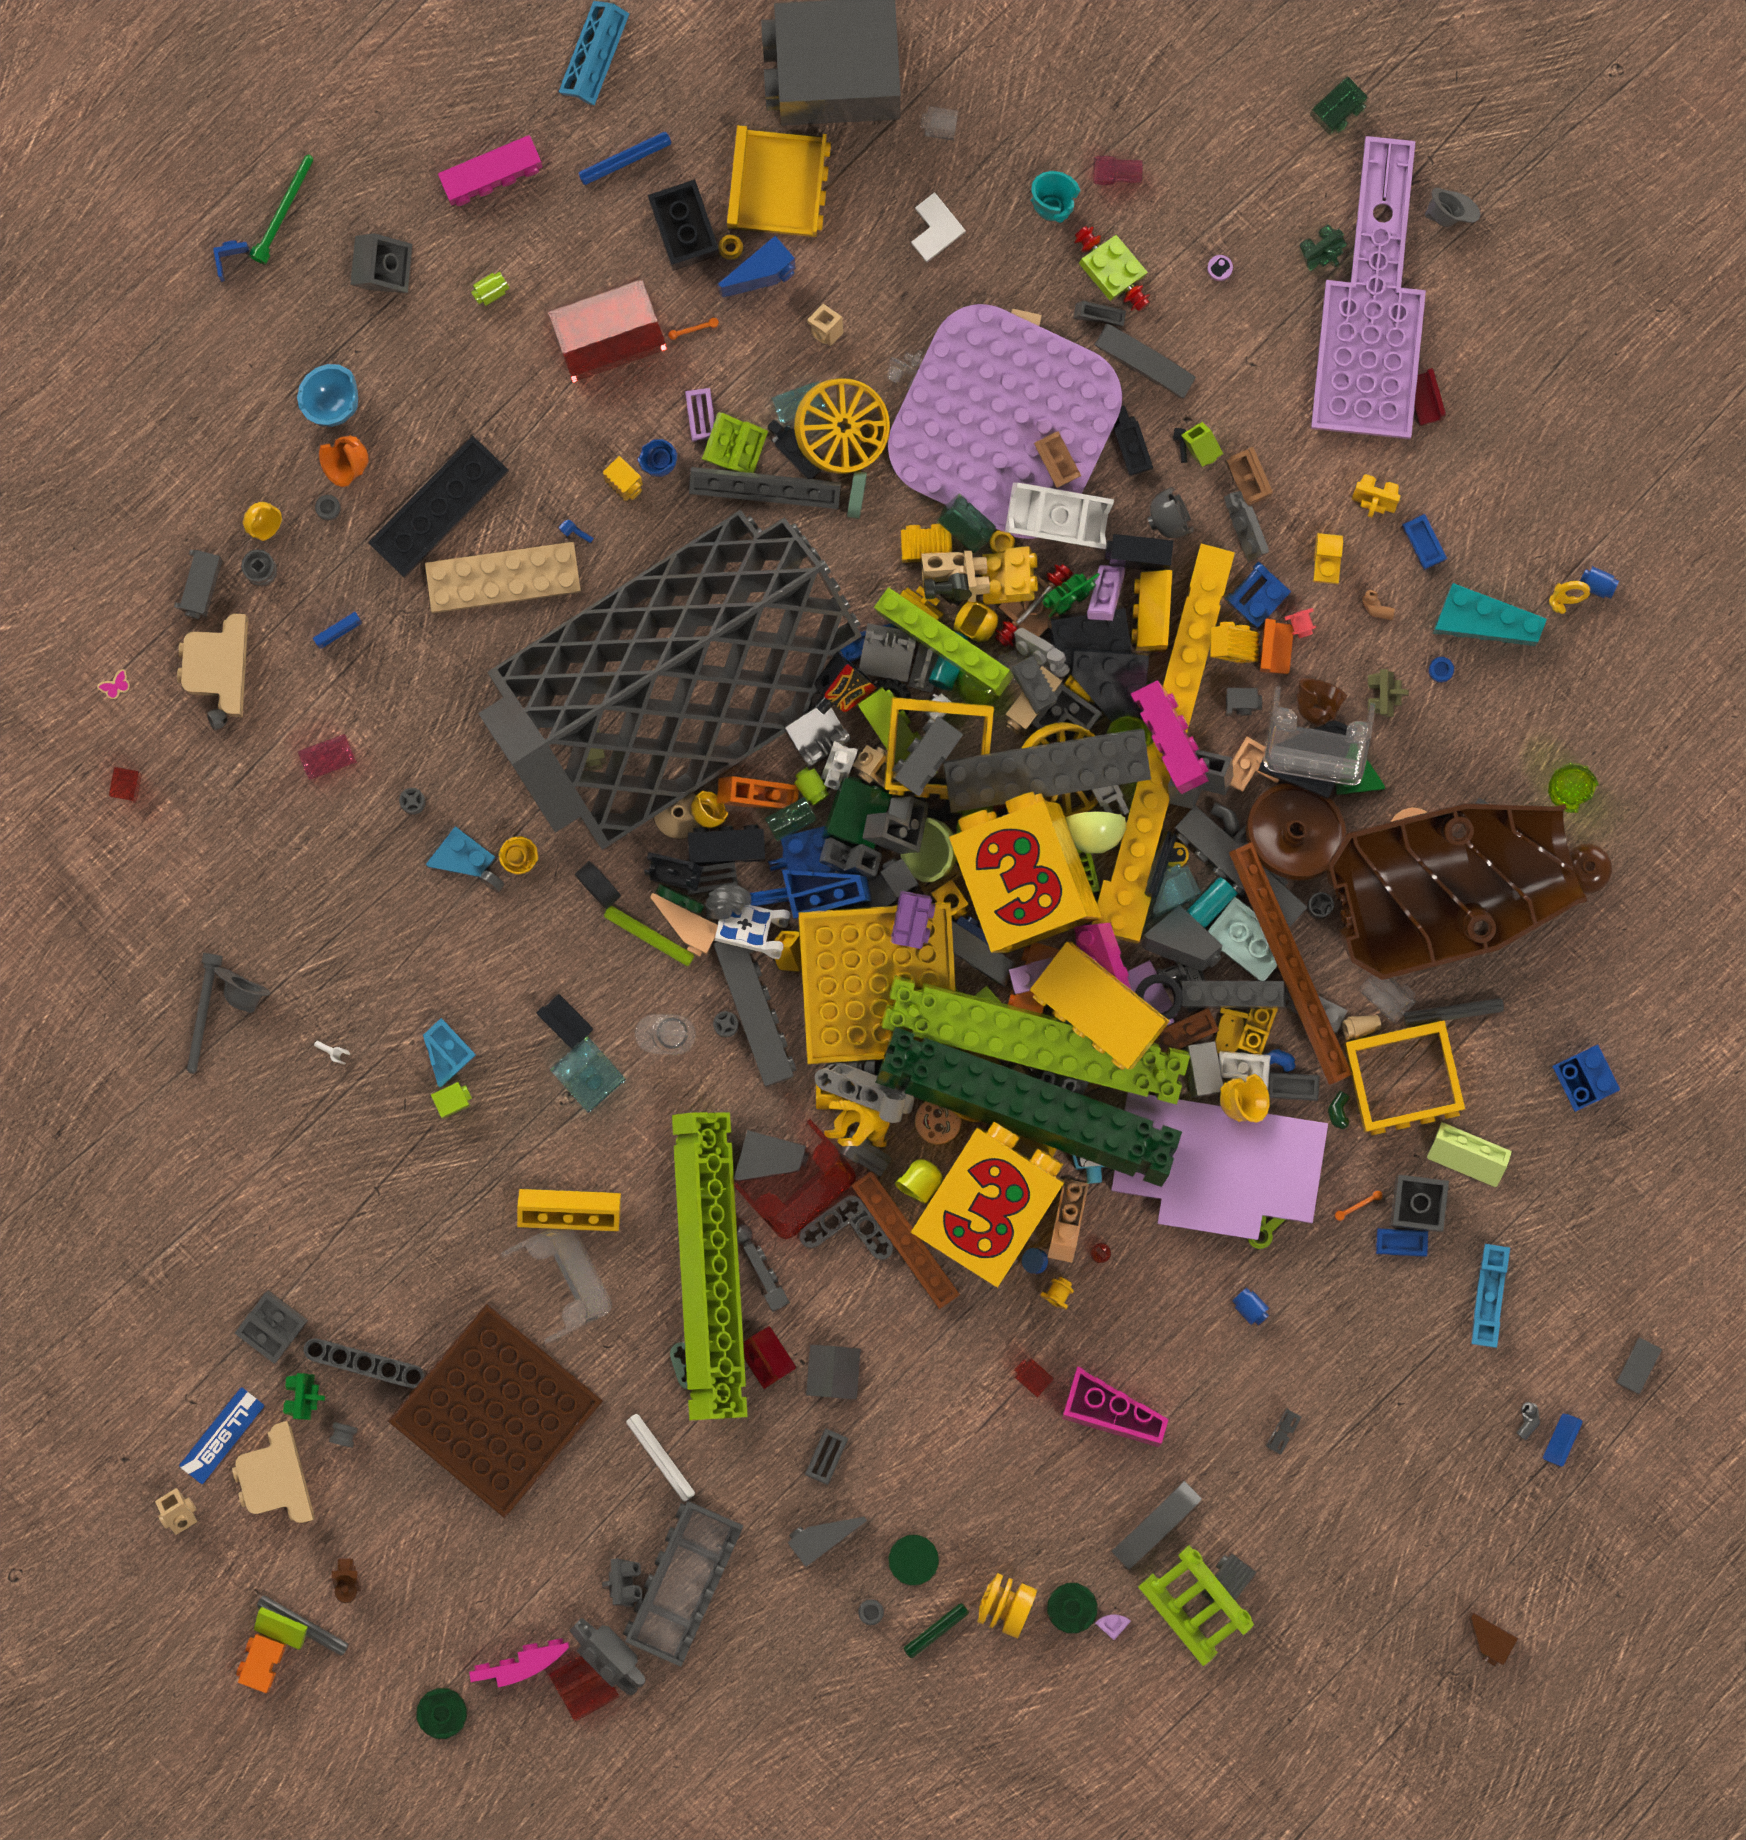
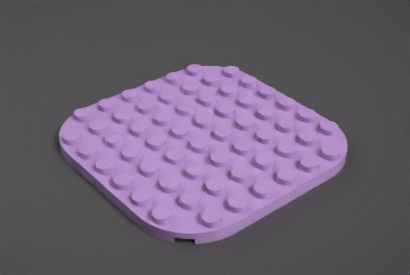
[888,304,1122,539]

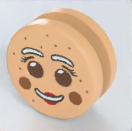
[915,1101,962,1145]

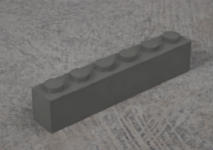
[1174,806,1308,928]
[714,942,797,1088]

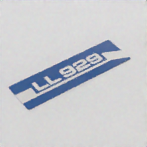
[179,1387,264,1484]

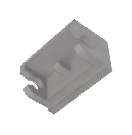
[1182,1041,1223,1098]

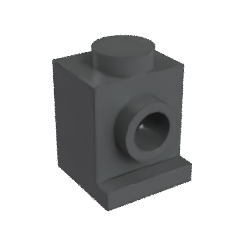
[1226,688,1262,716]

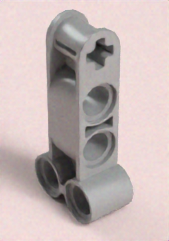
[815,1062,915,1123]

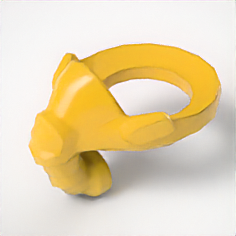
[1549,581,1590,614]

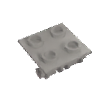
[859,623,916,682]
[785,707,850,767]

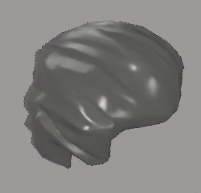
[705,884,751,919]

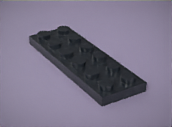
[368,436,509,578]

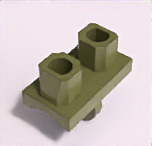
[1368,669,1409,717]

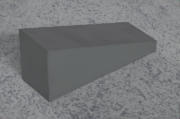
[1073,301,1126,326]

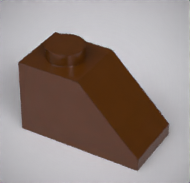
[1469,1612,1518,1666]

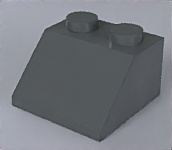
[350,233,413,293]

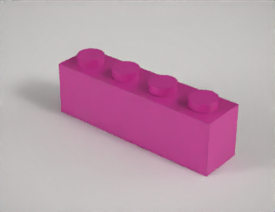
[438,135,543,206]

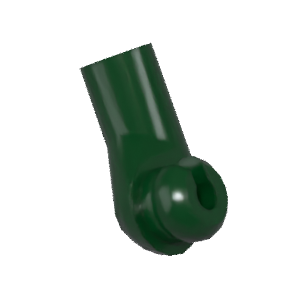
[1328,1090,1350,1130]

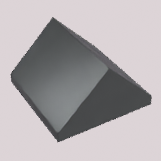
[806,1345,861,1399]

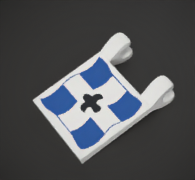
[714,905,790,959]

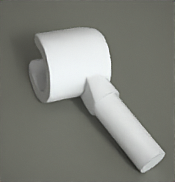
[314,1041,350,1064]

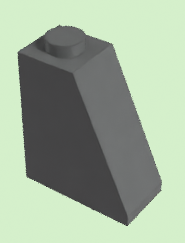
[1142,905,1223,971]
[734,1130,810,1182]

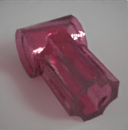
[1093,156,1143,185]

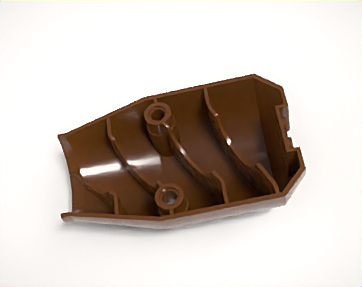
[1326,803,1588,980]

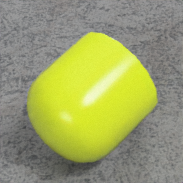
[895,1159,943,1204]

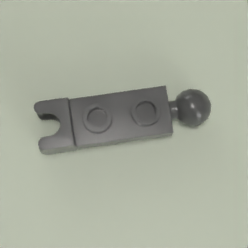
[737,1224,790,1312]

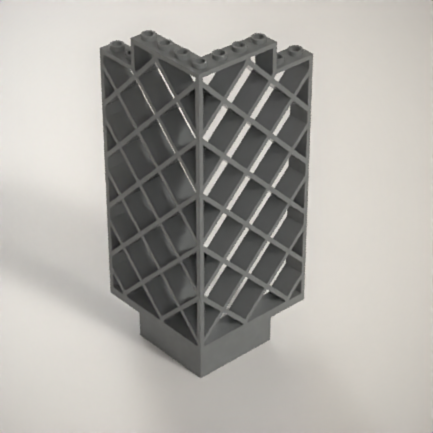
[478,510,862,850]

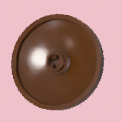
[1246,783,1346,880]

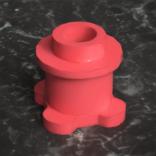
[1284,608,1316,638]

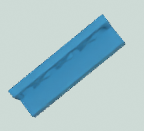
[559,1,629,105]

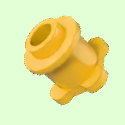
[1040,1277,1074,1310]

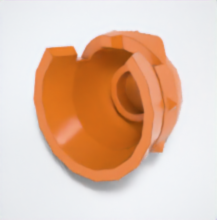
[319,435,369,487]

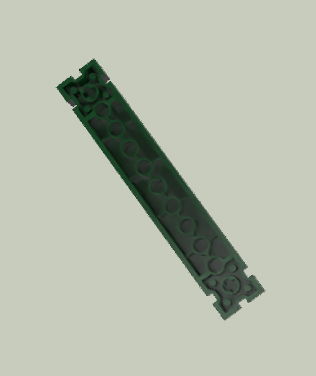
[875,1027,1182,1187]

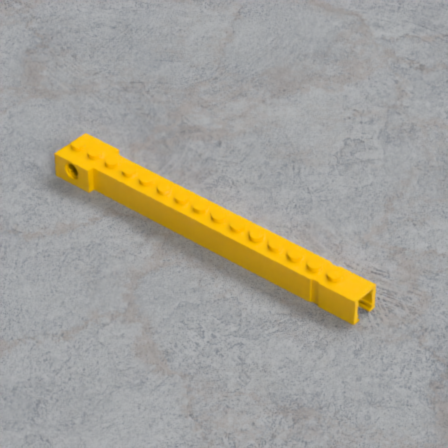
[1091,544,1235,944]

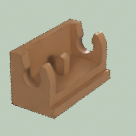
[1034,431,1081,488]
[1226,447,1273,506]

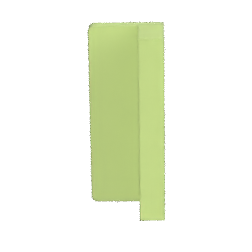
[1427,1122,1512,1187]

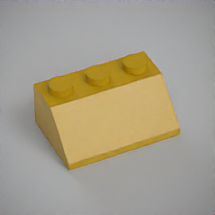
[1131,570,1172,652]

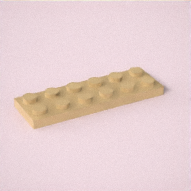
[425,542,581,613]

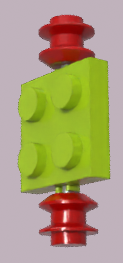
[1074,226,1150,312]

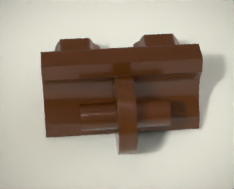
[331,1559,361,1604]

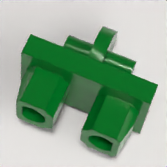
[283,1373,326,1420]

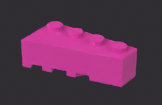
[1131,680,1209,794]
[1075,923,1134,992]
[1062,1366,1169,1447]

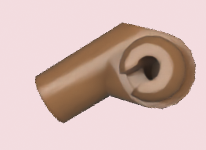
[1362,590,1395,621]

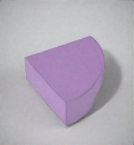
[1095,1614,1131,1640]

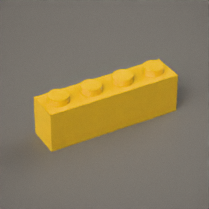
[517,1189,621,1231]

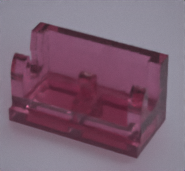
[298,734,357,780]

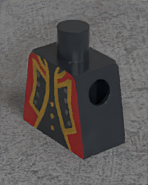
[814,652,877,714]

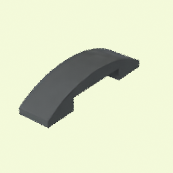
[1111,1481,1202,1570]

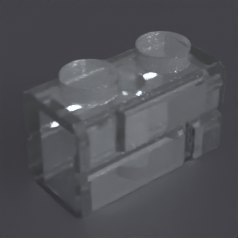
[1357,975,1416,1024]

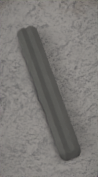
[1404,998,1504,1026]
[257,1596,349,1656]

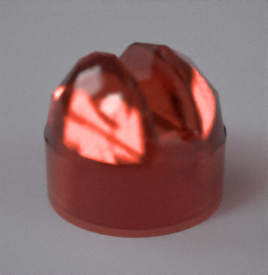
[1091,1243,1111,1263]

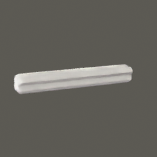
[626,1414,695,1502]

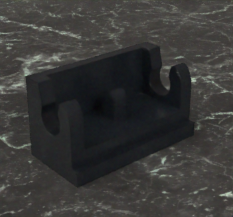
[644,852,703,892]

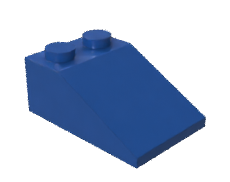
[718,236,796,298]

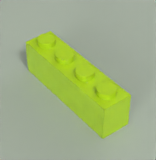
[858,687,938,773]

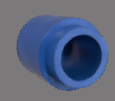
[1580,566,1619,599]
[1232,1288,1270,1326]

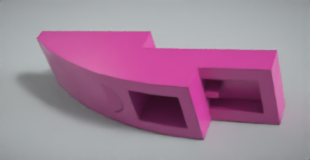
[469,1638,570,1687]

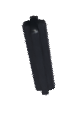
[1144,831,1177,898]

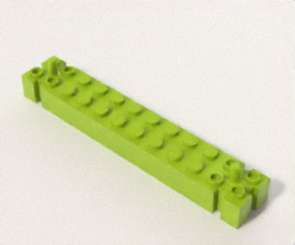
[881,975,1190,1105]
[672,1112,748,1421]

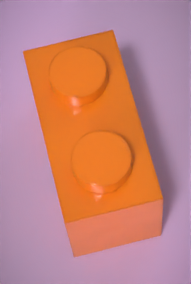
[236,1633,287,1693]

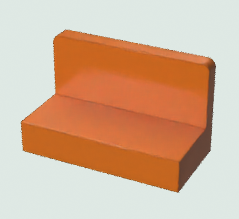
[1259,619,1294,675]

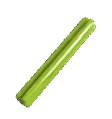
[604,906,694,966]

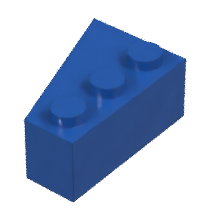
[782,870,872,919]

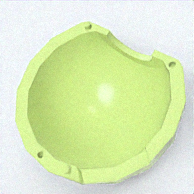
[1065,812,1127,853]
[901,818,957,882]

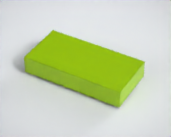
[254,1607,308,1650]

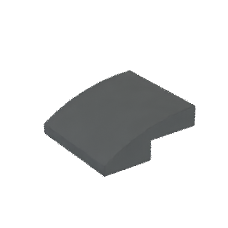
[235,1290,308,1364]

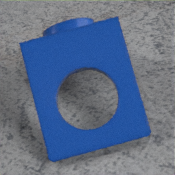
[213,241,250,282]

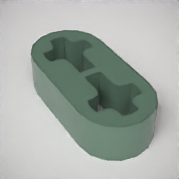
[847,471,867,519]
[670,1342,687,1389]

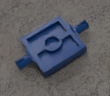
[768,826,836,873]

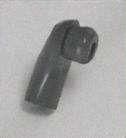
[1210,802,1240,837]
[1516,1402,1540,1441]

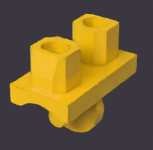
[1351,474,1401,518]
[900,586,944,621]

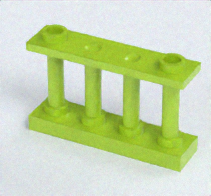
[1138,1545,1254,1666]

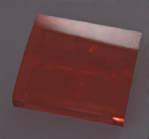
[549,1656,620,1722]

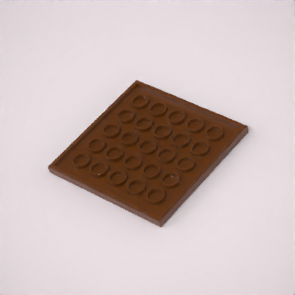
[387,1303,603,1518]

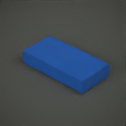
[1402,514,1447,570]
[313,612,362,649]
[1376,1228,1428,1257]

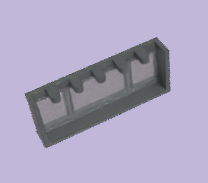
[623,1501,744,1667]

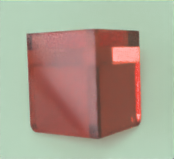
[109,767,142,803]

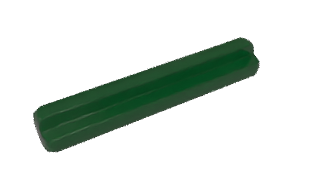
[904,1603,969,1658]

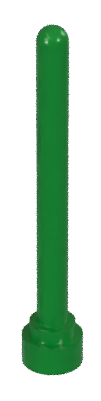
[248,155,313,265]

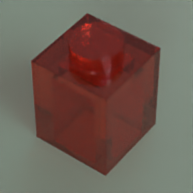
[1014,1358,1054,1398]

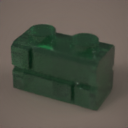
[1310,76,1368,136]
[937,493,996,554]

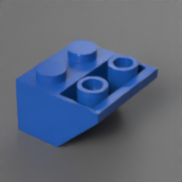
[1552,1045,1620,1112]

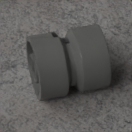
[241,549,278,587]

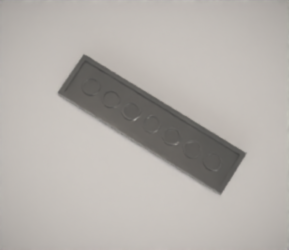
[943,728,1151,813]

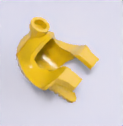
[824,1100,890,1147]

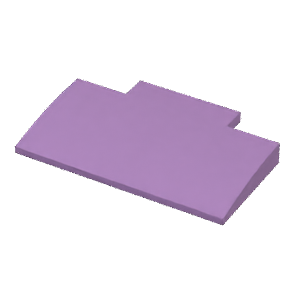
[1112,1092,1328,1240]

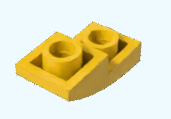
[1237,1008,1278,1055]

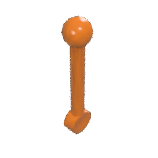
[668,318,719,340]
[1335,1191,1383,1221]

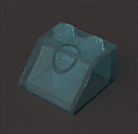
[1151,864,1201,919]
[550,1036,626,1113]

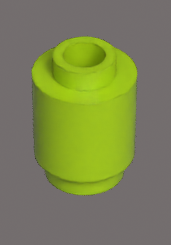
[471,272,510,306]
[794,767,830,806]

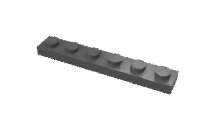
[689,467,841,509]

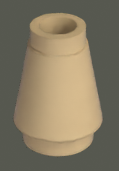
[1342,1015,1381,1041]

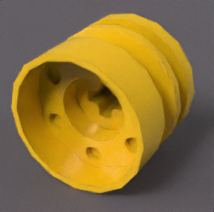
[977,1573,1037,1639]

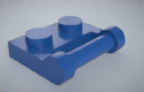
[1224,562,1291,629]

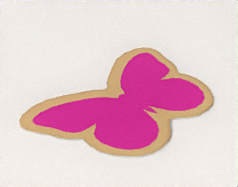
[97,669,130,699]

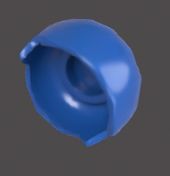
[638,439,677,477]

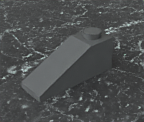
[788,1516,867,1567]

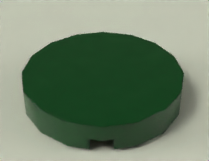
[656,884,704,914]
[888,1535,939,1586]
[1047,1583,1098,1633]
[416,1688,467,1739]

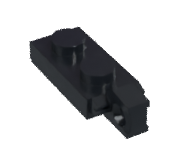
[1114,405,1153,477]
[767,419,823,479]

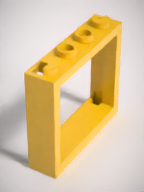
[884,697,994,799]
[1344,1020,1465,1136]

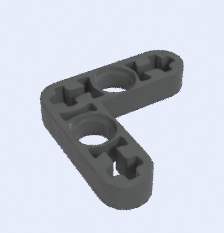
[800,1196,893,1260]

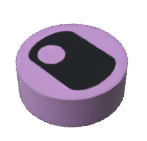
[1207,255,1233,281]

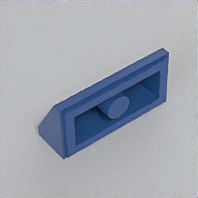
[1543,1414,1583,1467]

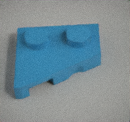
[426,826,496,877]
[423,1018,476,1088]

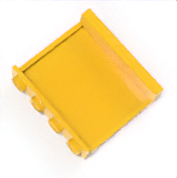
[727,125,831,237]

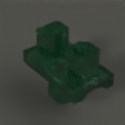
[1299,225,1346,270]
[765,797,817,841]

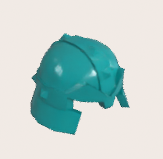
[1030,171,1081,223]

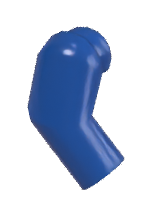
[1263,1049,1296,1072]

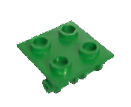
[1042,573,1100,618]

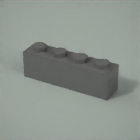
[1182,981,1286,1009]

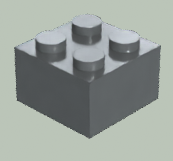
[1390,1175,1449,1232]

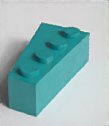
[1432,583,1547,646]

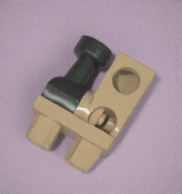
[921,550,990,602]

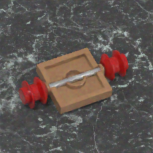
[995,564,1073,648]

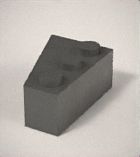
[892,716,963,796]

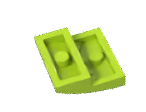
[702,413,768,473]

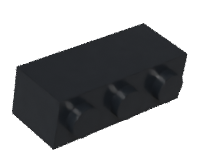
[688,825,766,865]

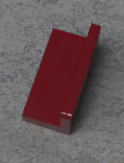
[1414,368,1446,427]
[743,1326,796,1389]

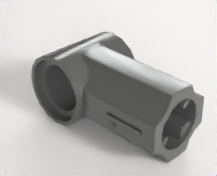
[838,1131,892,1177]

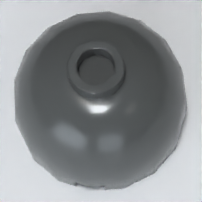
[1148,487,1194,538]

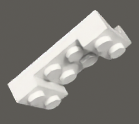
[1005,482,1114,549]

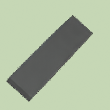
[1094,324,1196,398]

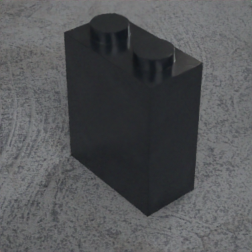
[1105,534,1174,571]

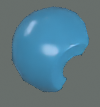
[297,364,358,427]

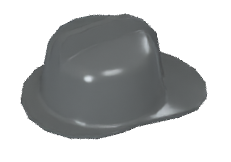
[1425,187,1481,227]
[214,967,270,1013]

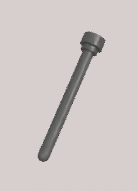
[187,953,223,1074]

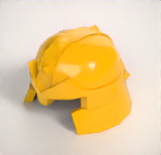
[1220,1074,1270,1123]

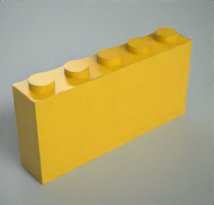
[1030,942,1170,1070]

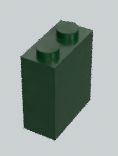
[821,777,892,850]

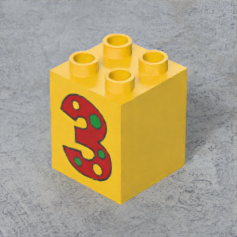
[949,792,1102,953]
[911,1122,1065,1288]

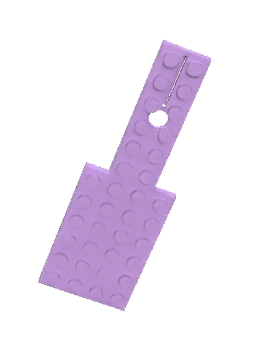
[1311,136,1426,439]

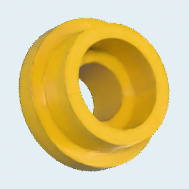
[718,235,743,260]

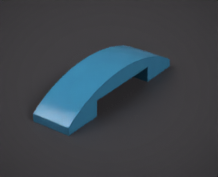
[1471,1244,1510,1348]

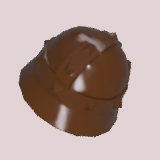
[1296,678,1347,726]

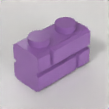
[891,891,935,949]

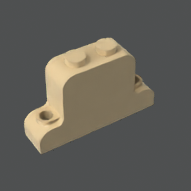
[177,614,248,717]
[232,1421,316,1523]

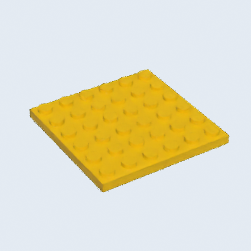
[798,902,959,1064]

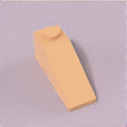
[650,893,718,957]

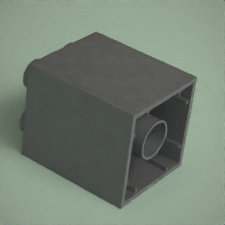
[761,0,901,126]

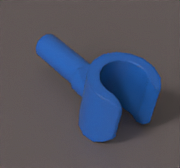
[559,520,594,543]

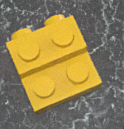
[982,546,1038,605]

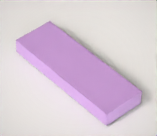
[1087,565,1125,621]

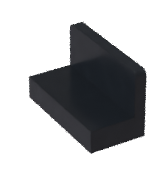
[536,994,593,1050]

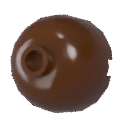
[1569,844,1612,894]

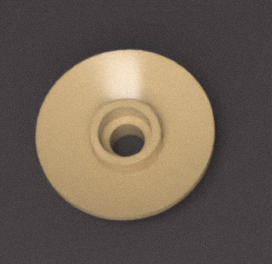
[654,793,701,839]

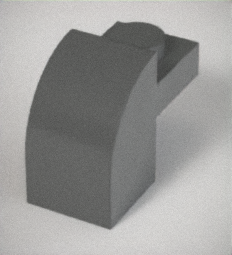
[819,838,882,880]

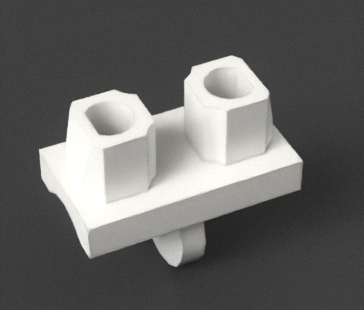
[821,741,858,790]

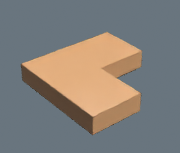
[1230,737,1279,793]

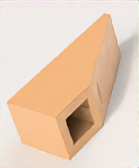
[1048,1178,1089,1263]

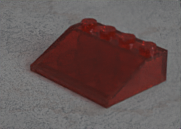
[548,279,667,382]

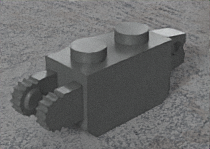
[569,1618,646,1696]

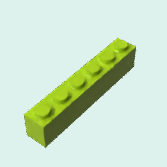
[874,587,1014,697]

